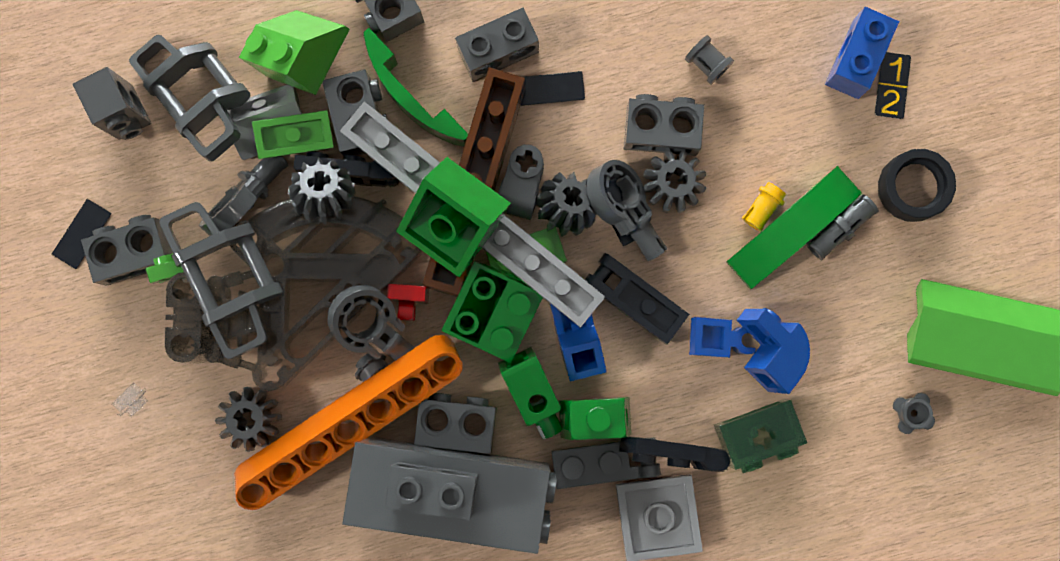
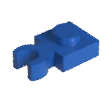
[689,317,755,358]

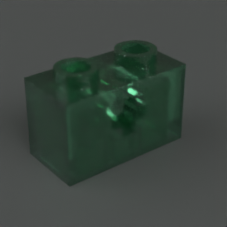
[714,399,807,473]

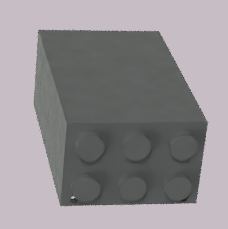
[342,437,557,554]

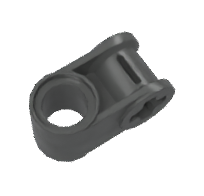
[498,144,544,220]

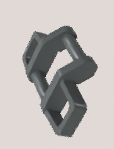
[129,35,250,162]
[159,202,284,359]

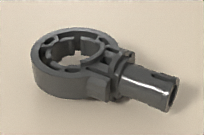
[199,156,288,236]
[587,160,667,261]
[328,285,415,361]

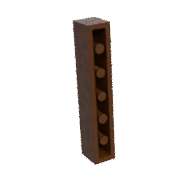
[422,67,526,297]

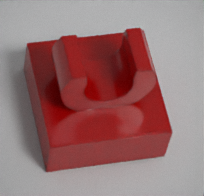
[387,284,429,321]

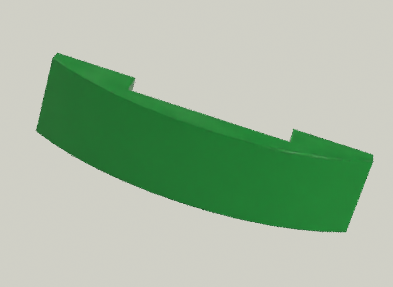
[363,28,468,147]
[726,166,862,290]

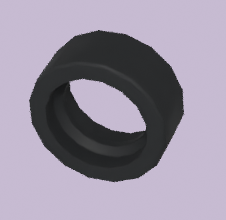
[878,149,956,222]

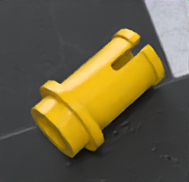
[741,182,786,232]

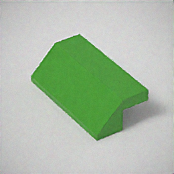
[907,279,1060,396]

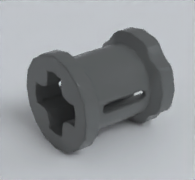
[685,35,734,85]

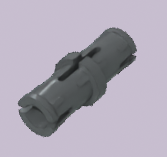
[806,194,879,261]

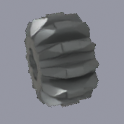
[643,150,706,213]
[288,157,355,225]
[536,172,597,237]
[215,387,282,452]

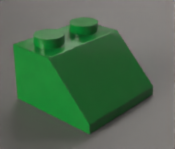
[396,157,511,277]

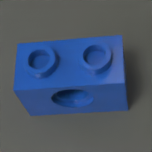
[825,7,900,99]

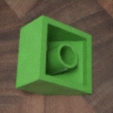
[239,10,350,95]

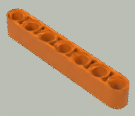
[234,335,463,510]

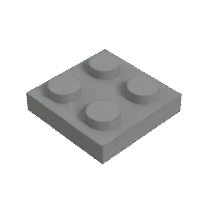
[615,474,703,561]

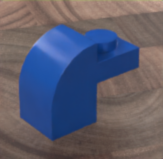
[550,304,607,382]
[737,308,810,394]

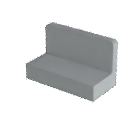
[224,85,302,160]

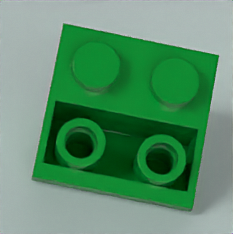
[441,261,543,363]

